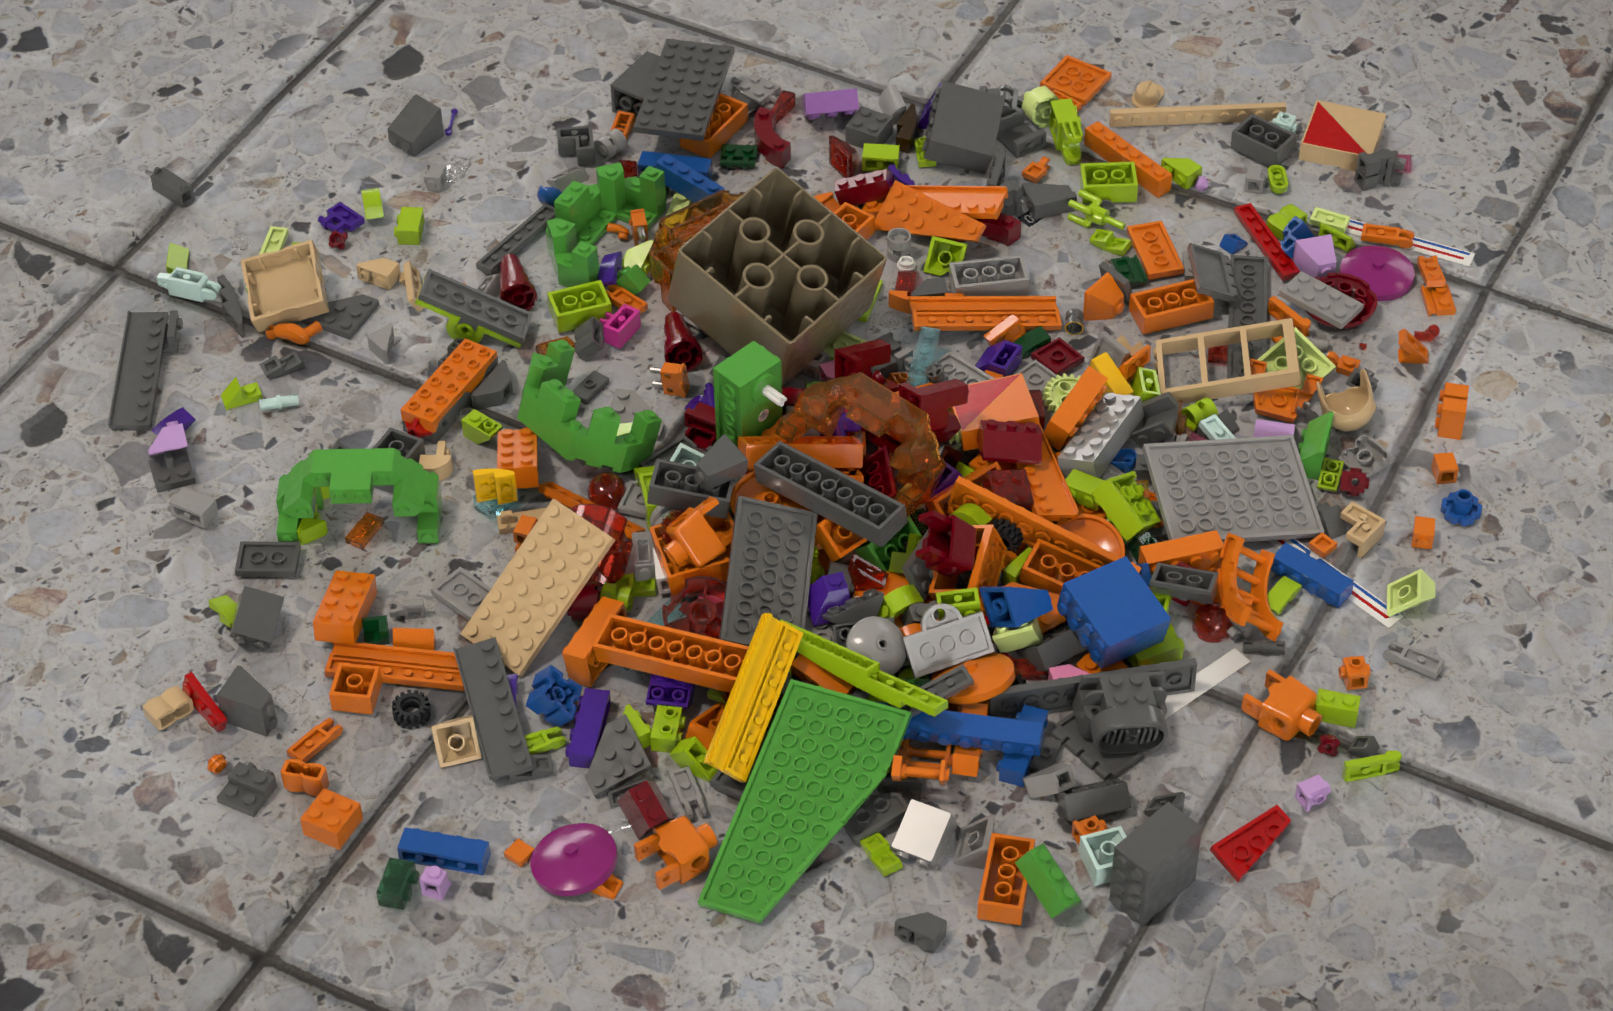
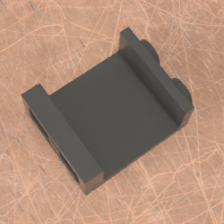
[997,109,1047,158]
[1130,392,1180,448]

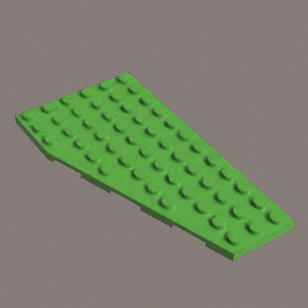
[698,679,912,924]

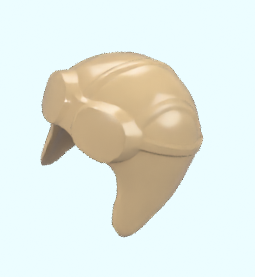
[1316,369,1377,432]

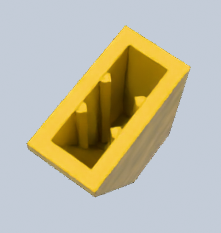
[1090,352,1134,399]

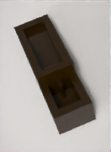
[896,103,917,154]

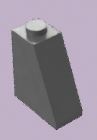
[1022,183,1077,220]
[694,435,748,491]

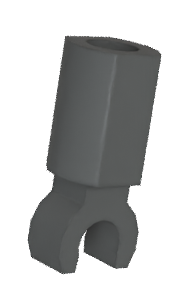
[1295,401,1319,424]

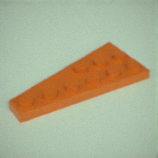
[875,180,986,242]

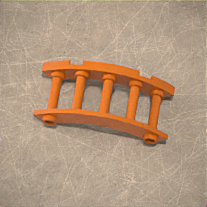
[1217,532,1284,642]
[891,738,953,786]

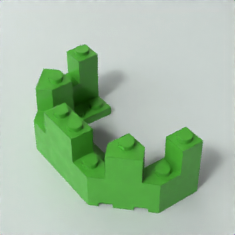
[546,162,667,288]
[517,340,662,473]
[276,448,442,544]

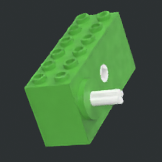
[713,341,787,448]

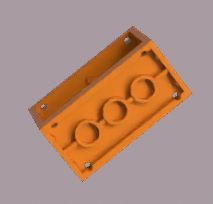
[928,525,1007,616]

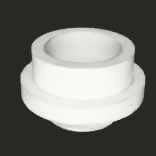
[897,256,916,273]

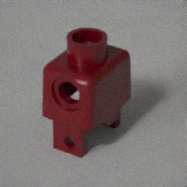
[915,510,979,577]

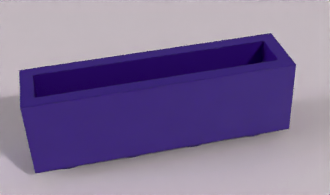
[565,688,611,769]

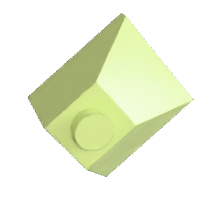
[1387,569,1435,617]

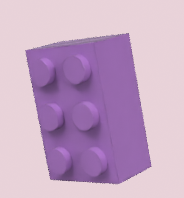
[801,88,859,120]

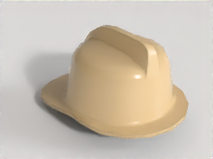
[1132,80,1165,108]

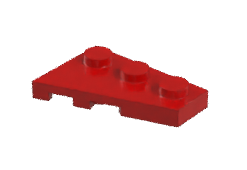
[182,672,227,733]

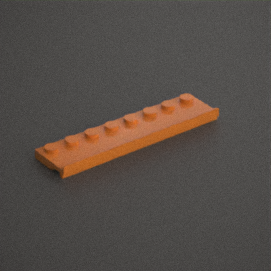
[862,185,1008,219]
[908,296,1062,331]
[1012,422,1079,522]
[324,642,465,691]

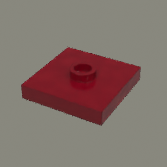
[1031,337,1085,376]

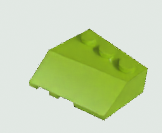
[1091,471,1161,541]

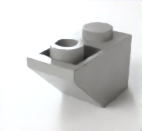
[1023,762,1077,799]

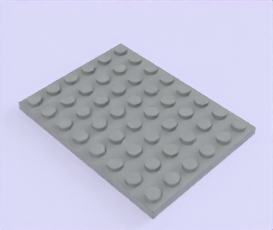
[1142,435,1325,544]

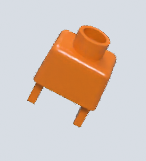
[663,496,733,567]
[1241,669,1322,741]
[634,816,718,890]

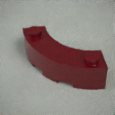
[754,107,791,169]
[947,213,1021,247]

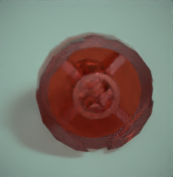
[587,472,626,511]
[1192,602,1233,643]

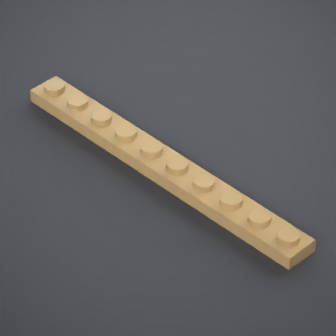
[1109,102,1287,127]

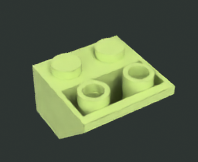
[992,618,1043,653]

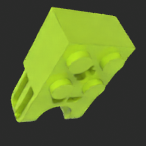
[1049,98,1083,165]

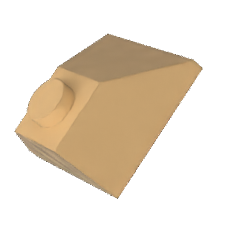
[431,715,482,768]

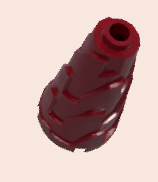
[500,254,537,311]
[664,312,703,372]

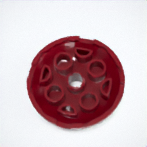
[1305,273,1377,328]

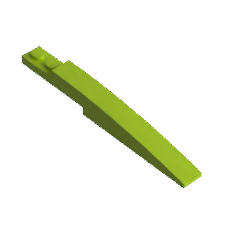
[780,619,948,717]

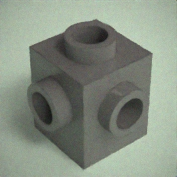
[1346,367,1379,393]

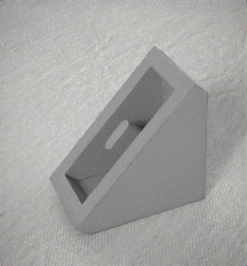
[367,324,395,364]

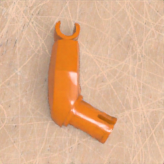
[265,321,323,345]

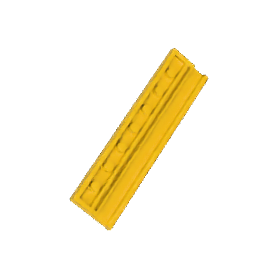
[703,613,804,783]

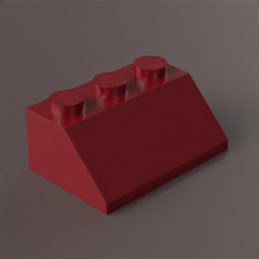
[834,169,894,206]
[977,419,1042,465]

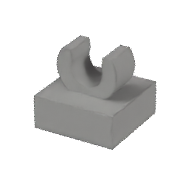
[894,346,915,372]
[1227,619,1253,642]

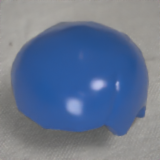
[537,186,563,207]
[1109,448,1137,474]

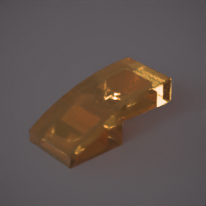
[1174,400,1187,435]

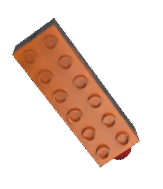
[400,339,498,444]

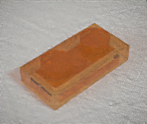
[345,512,384,550]

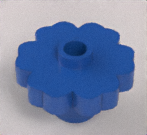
[1440,489,1482,526]

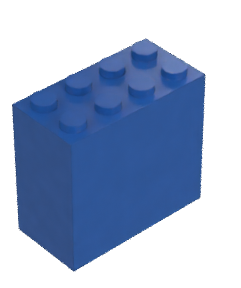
[1057,556,1171,669]

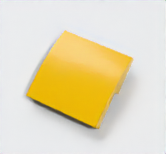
[472,468,518,505]

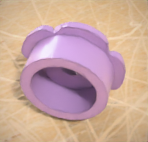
[1194,175,1209,193]

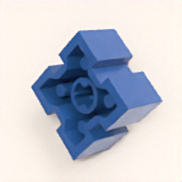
[526,665,583,727]

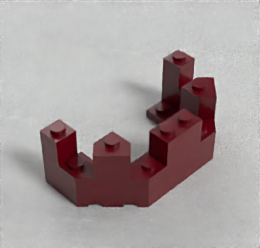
[834,339,969,458]

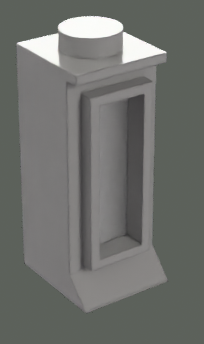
[632,531,656,581]

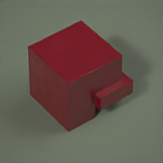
[684,402,717,451]

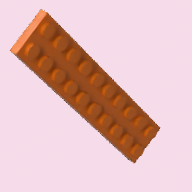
[947,476,1142,573]

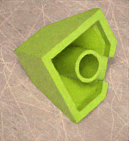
[923,236,968,276]

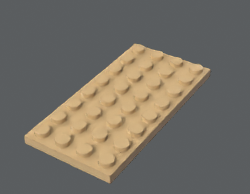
[461,498,615,677]

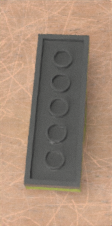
[415,269,533,348]

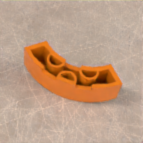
[949,699,989,777]

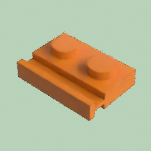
[1420,284,1456,316]

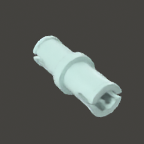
[259,394,299,411]

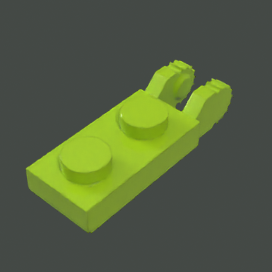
[525,726,567,754]
[1342,750,1402,782]

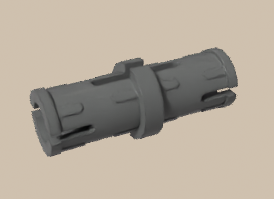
[1242,638,1285,655]

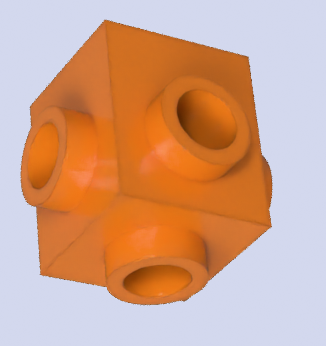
[1338,656,1370,690]

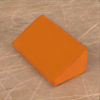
[984,315,1026,346]
[393,628,436,650]

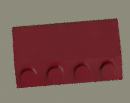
[858,445,898,501]

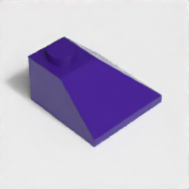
[807,572,850,628]

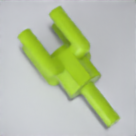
[1067,189,1126,230]

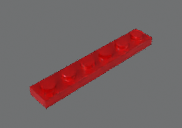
[1234,203,1300,281]

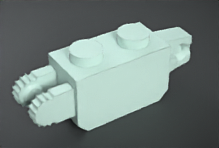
[157,267,222,302]

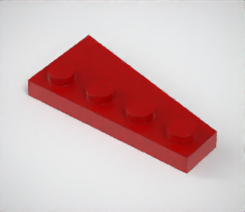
[1210,805,1291,882]

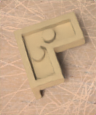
[1340,501,1386,558]

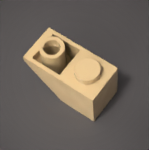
[356,258,401,290]

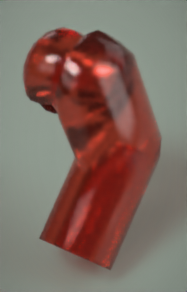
[1414,324,1440,341]

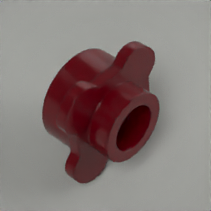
[329,230,348,250]
[1317,735,1340,757]

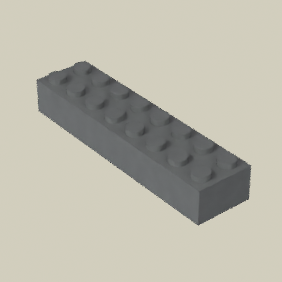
[754,441,908,547]

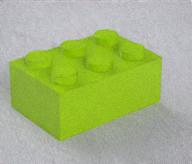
[1079,162,1138,204]
[547,280,612,333]

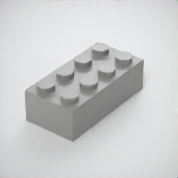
[949,255,1029,296]

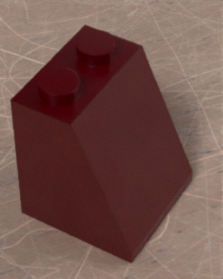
[617,780,676,839]

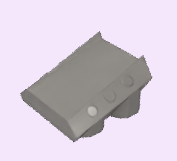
[1337,435,1394,478]

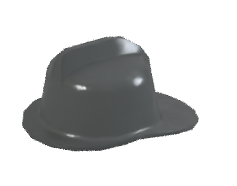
[732,86,765,115]

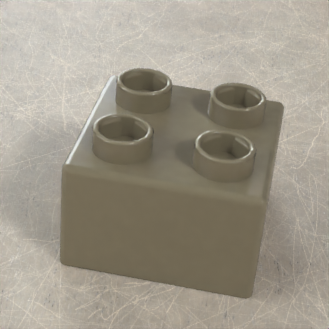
[667,168,887,387]

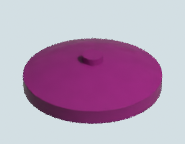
[1339,246,1415,301]
[530,823,618,896]

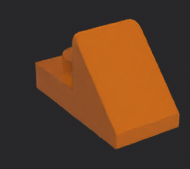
[1398,328,1429,364]

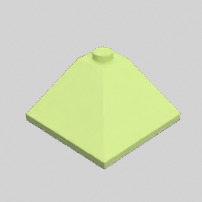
[1257,327,1336,389]

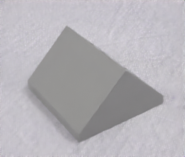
[953,814,995,869]

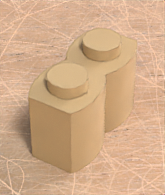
[143,686,194,730]

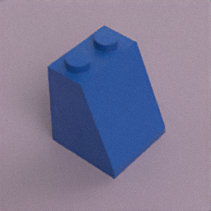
[979,587,1053,628]

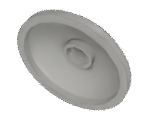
[846,616,906,675]

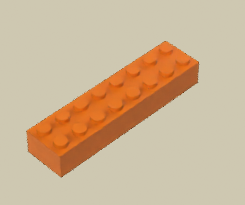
[592,613,749,693]

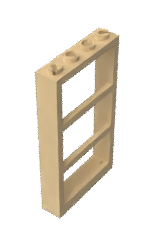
[1153,318,1302,404]

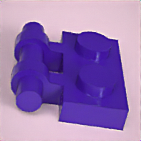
[318,202,365,233]

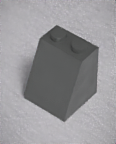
[388,94,444,157]
[229,586,284,649]
[217,665,278,737]

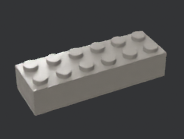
[1057,393,1144,478]

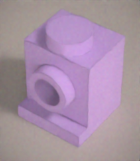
[1295,774,1331,812]
[420,866,451,901]

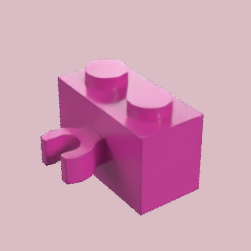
[600,304,641,349]

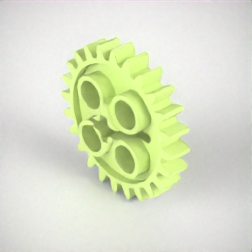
[1042,373,1103,423]

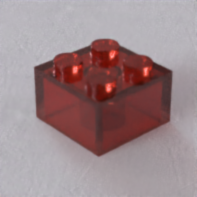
[982,469,1034,511]

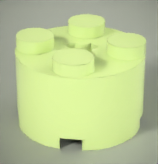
[1022,86,1060,128]

